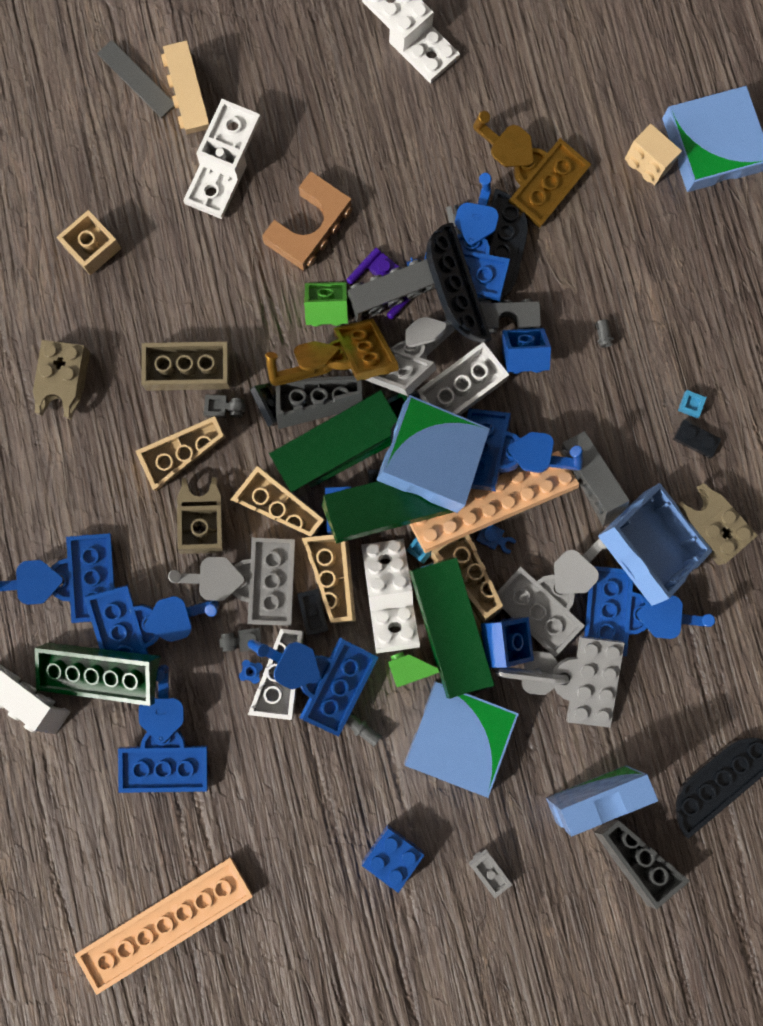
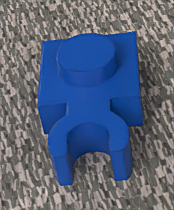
[475,525,516,554]

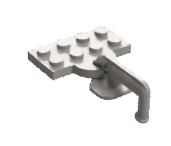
[349,317,456,396]
[168,537,295,626]
[497,538,607,657]
[493,636,625,728]

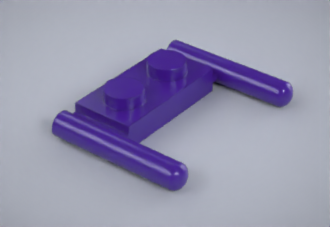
[347,248,411,319]

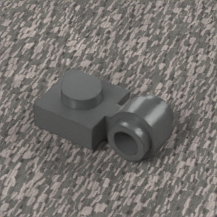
[204,394,246,418]
[219,628,262,652]

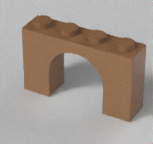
[262,171,352,271]

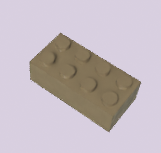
[141,341,231,391]

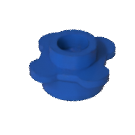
[239,660,263,684]

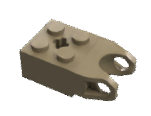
[33,340,90,419]
[177,477,223,554]
[677,483,758,565]

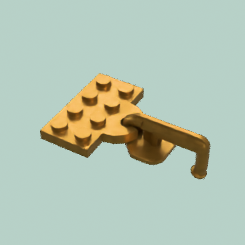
[473,110,591,228]
[265,318,399,386]

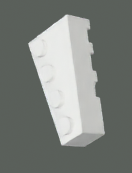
[0,665,70,734]

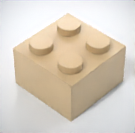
[625,123,682,186]
[57,210,122,276]

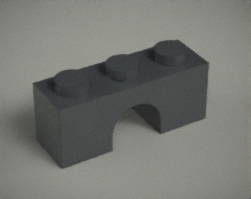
[480,299,541,334]

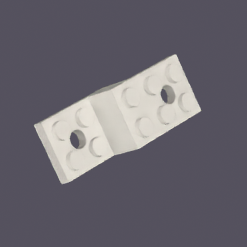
[362,0,460,84]
[183,99,261,219]
[361,539,420,653]

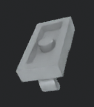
[468,849,512,898]

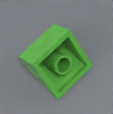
[304,282,348,326]
[388,652,439,687]

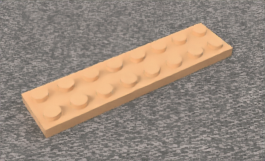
[409,451,579,553]
[75,857,254,995]

